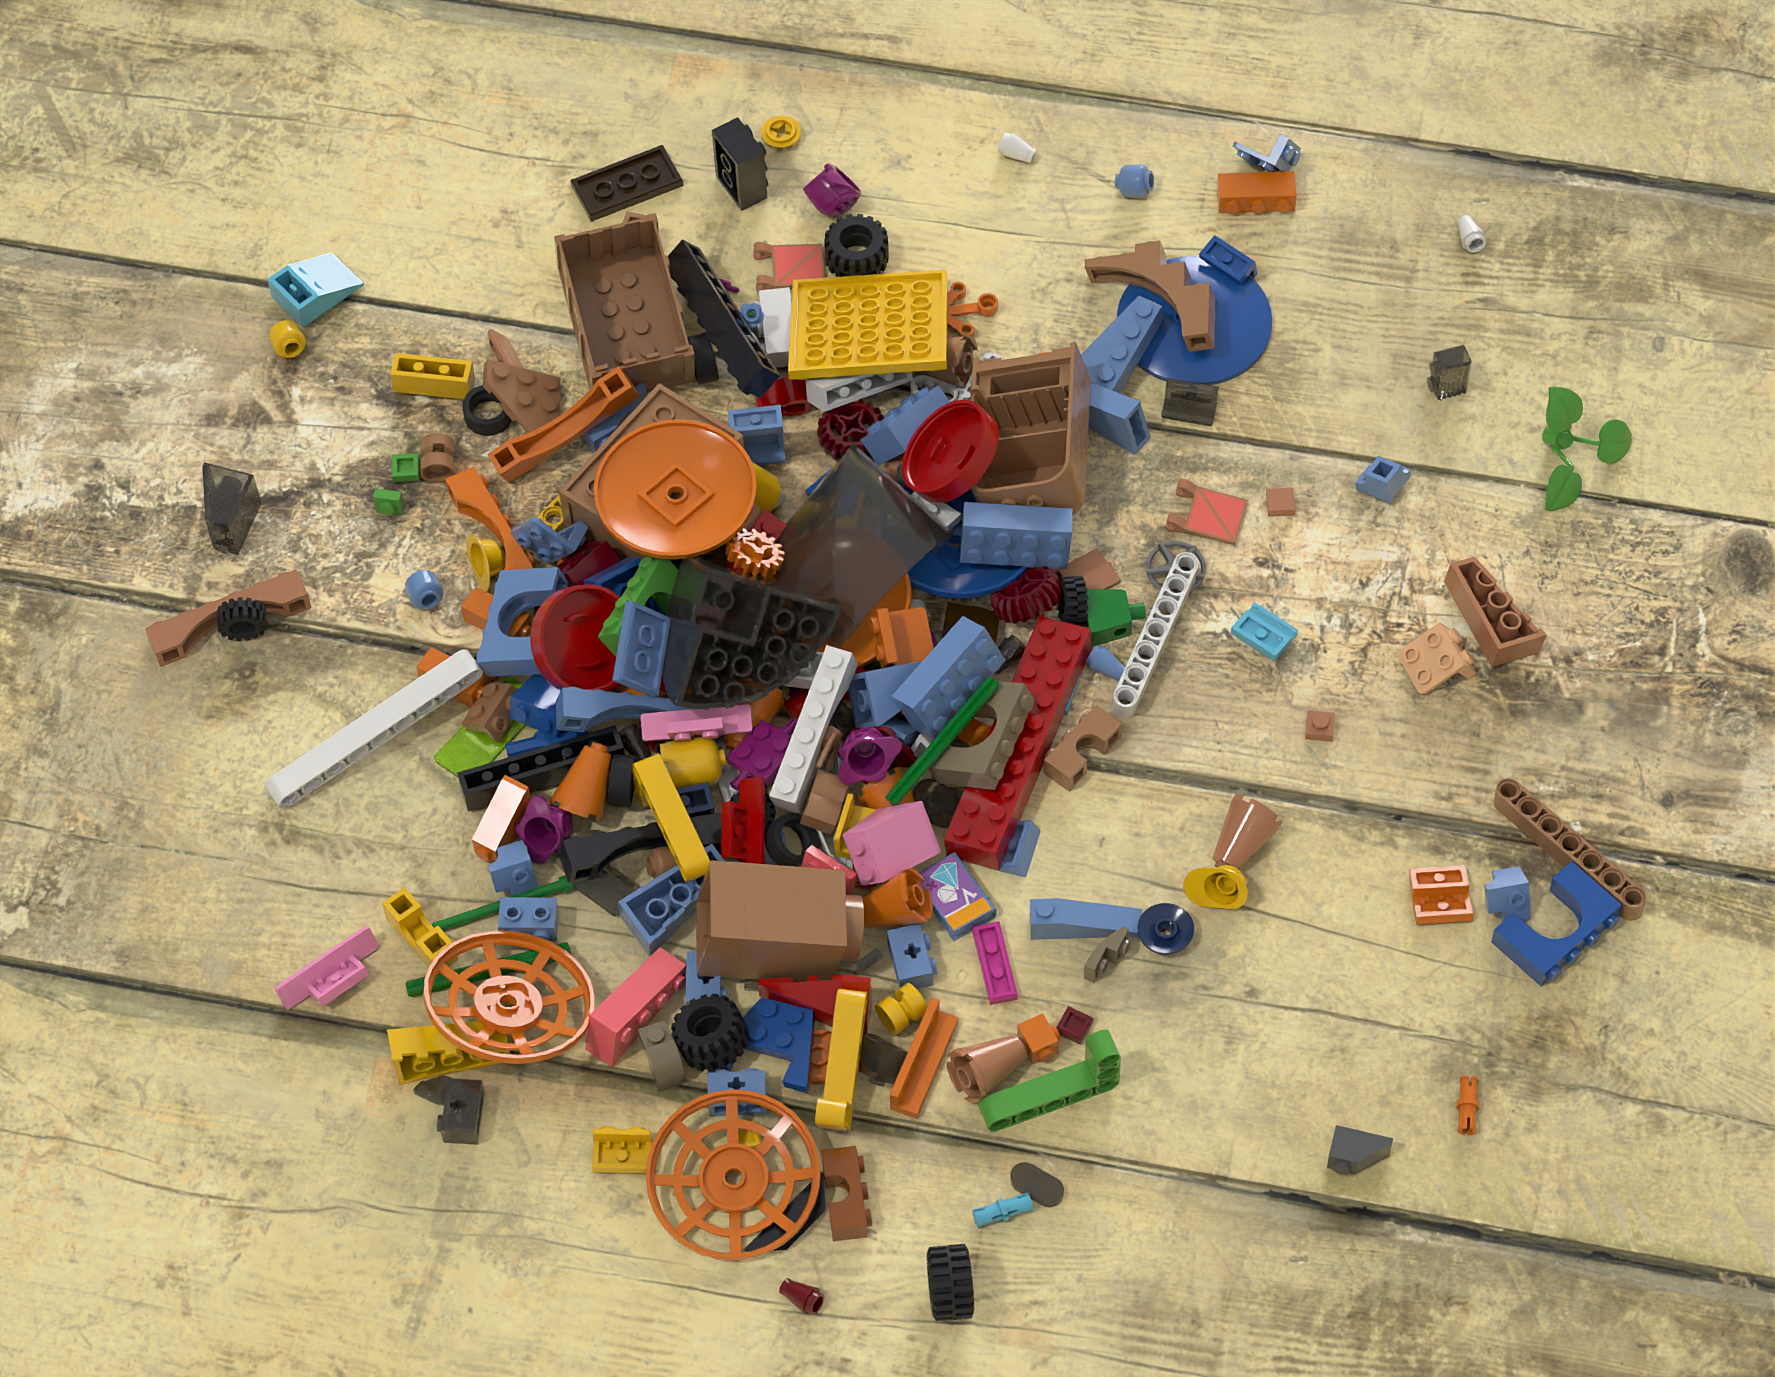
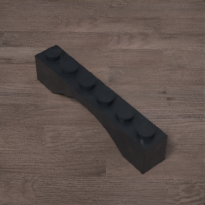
[559,812,722,883]

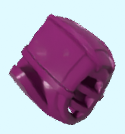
[803,163,862,217]
[838,727,902,785]
[516,795,573,864]

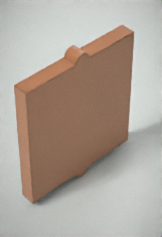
[1057,548,1121,589]

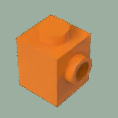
[1017,1013,1061,1064]

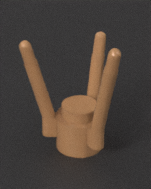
[816,725,843,773]

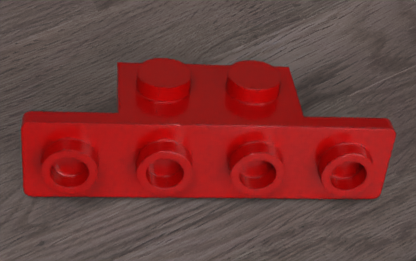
[721,777,765,864]

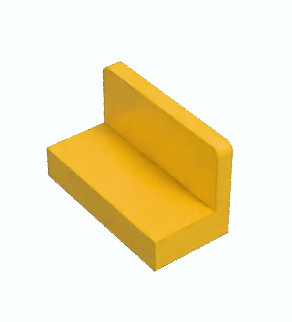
[834,793,876,859]

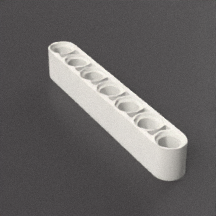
[1111,552,1199,719]

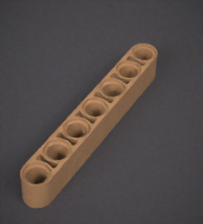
[1493,778,1646,921]

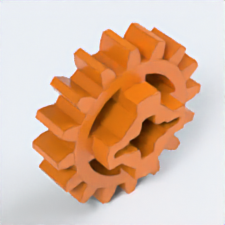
[724,528,785,577]

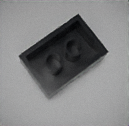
[712,117,769,211]

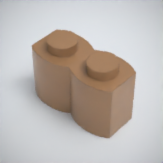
[800,769,852,835]

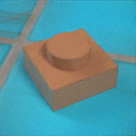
[1305,710,1335,742]

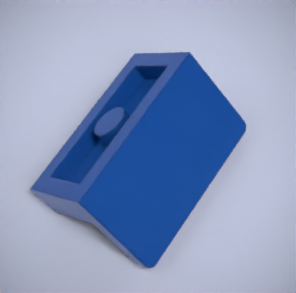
[1199,235,1258,285]

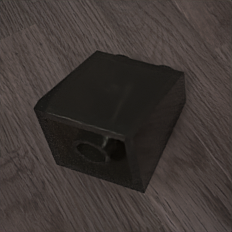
[202,462,261,555]

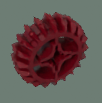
[817,399,884,464]
[990,566,1063,624]

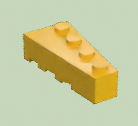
[387,1021,510,1085]

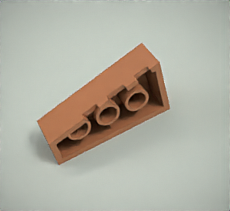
[1444,556,1547,667]

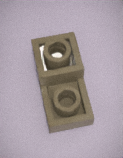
[1084,927,1131,983]

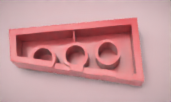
[585,947,686,1067]

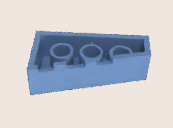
[1081,296,1164,393]
[618,844,724,957]

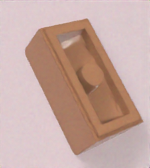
[487,329,523,368]

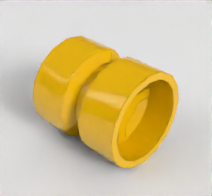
[875,983,928,1035]

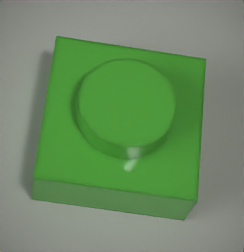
[392,453,420,482]
[373,488,404,515]

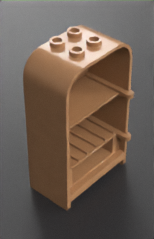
[970,342,1091,516]

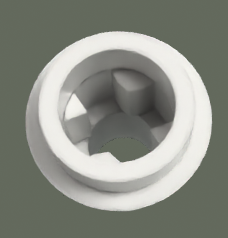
[997,132,1037,163]
[1457,215,1486,253]

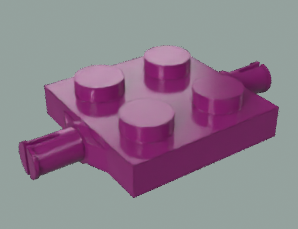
[726,718,797,791]

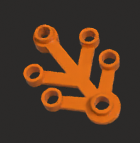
[947,282,998,338]

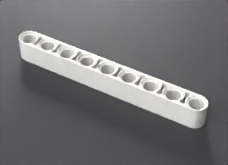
[265,649,483,809]

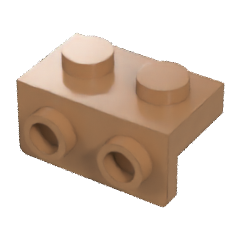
[462,682,517,742]

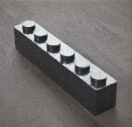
[457,725,625,812]

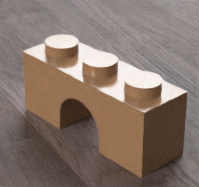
[1043,705,1122,792]

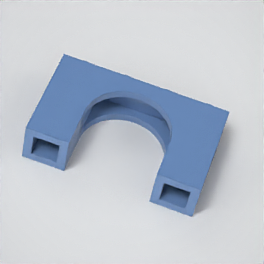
[476,567,569,677]

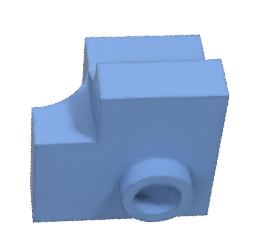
[1355,456,1411,504]
[488,840,538,896]
[1484,866,1531,922]

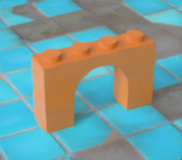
[416,587,532,707]

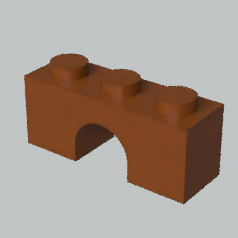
[821,1146,872,1242]

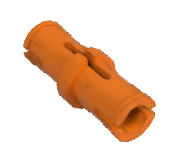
[1456,1075,1479,1135]

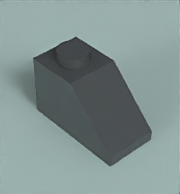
[1327,1125,1393,1175]

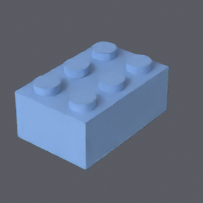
[861,385,950,466]

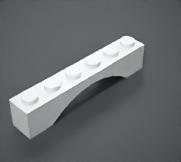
[769,646,858,814]

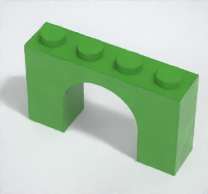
[598,556,702,662]

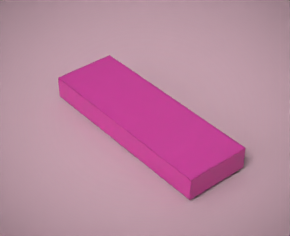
[972,921,1018,1005]

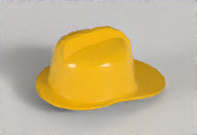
[466,535,506,593]
[1183,865,1248,909]

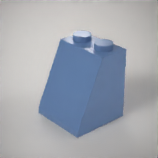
[848,661,922,729]

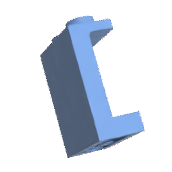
[728,405,786,466]

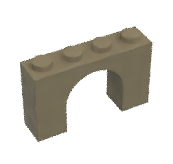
[929,681,1034,790]

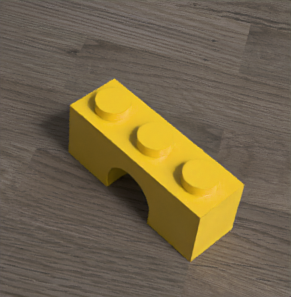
[382,887,458,968]

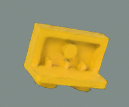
[592,1126,653,1173]

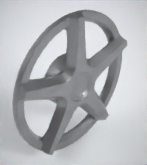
[1146,541,1206,593]

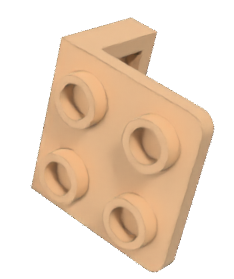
[1398,622,1477,695]

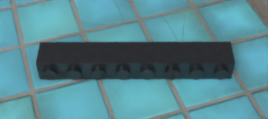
[668,239,781,398]

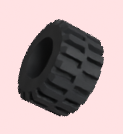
[824,214,889,277]
[671,994,750,1072]
[926,1244,974,1321]

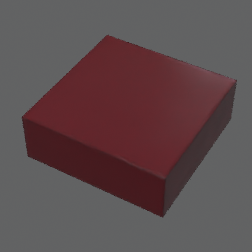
[1056,1006,1094,1045]

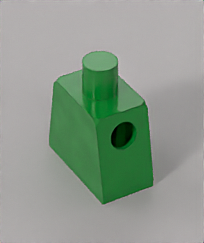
[1085,589,1146,647]

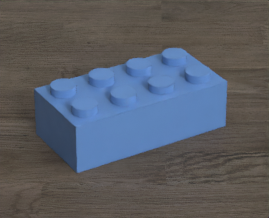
[960,502,1072,569]
[891,616,1006,740]

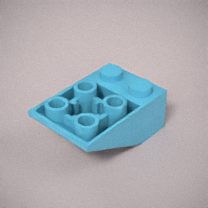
[267,253,364,328]

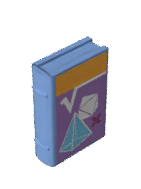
[919,852,997,941]

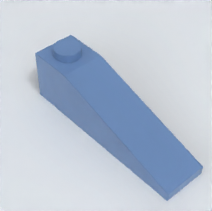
[1030,898,1142,940]

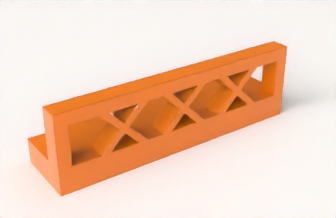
[890,998,958,1119]

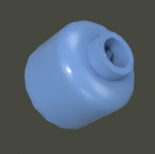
[1115,165,1154,198]
[405,570,443,610]

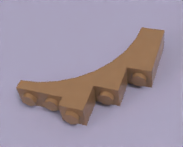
[1085,241,1215,352]

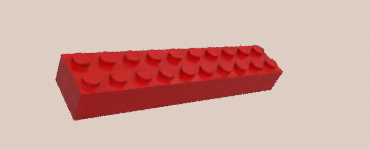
[943,616,1093,870]

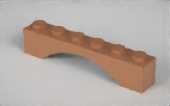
[145,569,311,667]

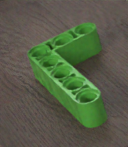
[978,1030,1121,1132]

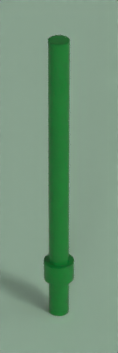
[431,875,595,931]

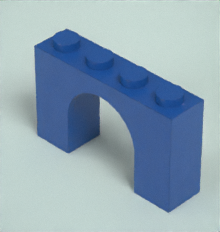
[1491,861,1622,986]

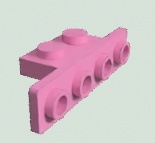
[641,704,753,742]
[275,926,379,1010]

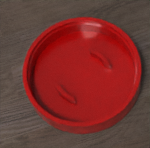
[902,400,999,503]
[530,584,620,691]

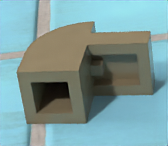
[638,1020,686,1092]

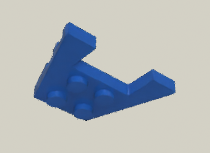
[716,997,815,1093]

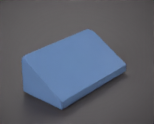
[994,820,1041,877]

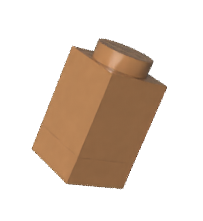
[696,860,864,982]

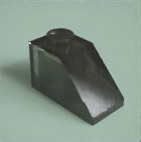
[858,1032,908,1086]

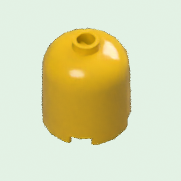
[660,736,727,789]

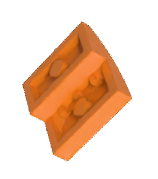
[1409,865,1473,925]

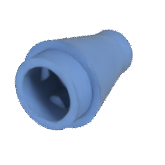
[1086,645,1125,682]

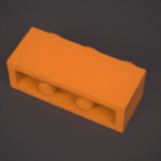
[1217,171,1297,214]

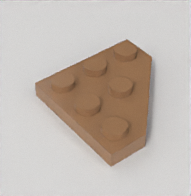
[483,359,561,434]

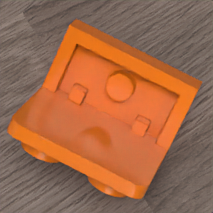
[870,607,934,669]

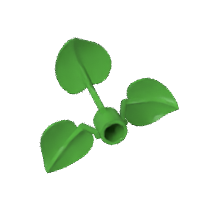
[1542,387,1632,511]

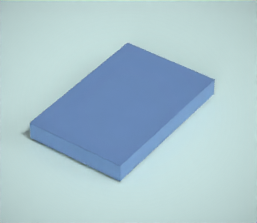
[613,601,671,697]

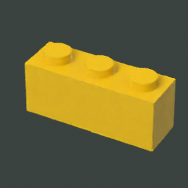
[390,353,475,399]

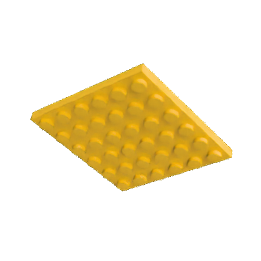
[788,270,948,380]

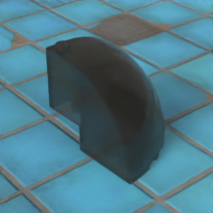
[663,556,842,710]

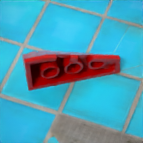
[758,975,872,1033]

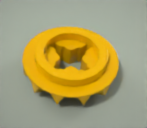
[761,115,801,151]

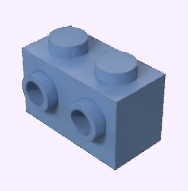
[498,897,559,941]

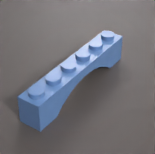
[556,687,722,743]

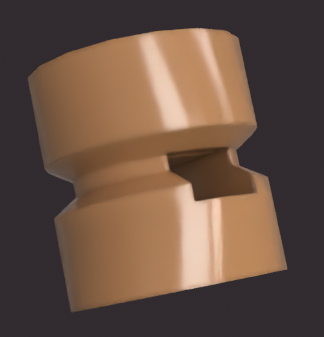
[420,433,455,483]

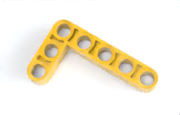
[632,754,710,883]
[815,989,867,1132]

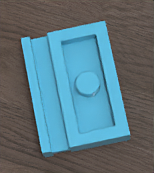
[1231,602,1298,662]

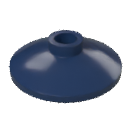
[1138,903,1194,955]

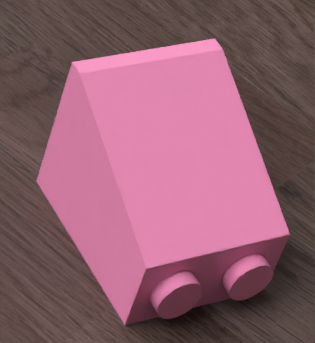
[842,801,941,886]

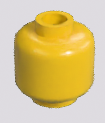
[269,320,306,358]

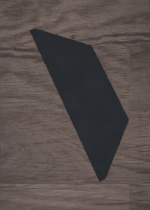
[744,1172,825,1252]

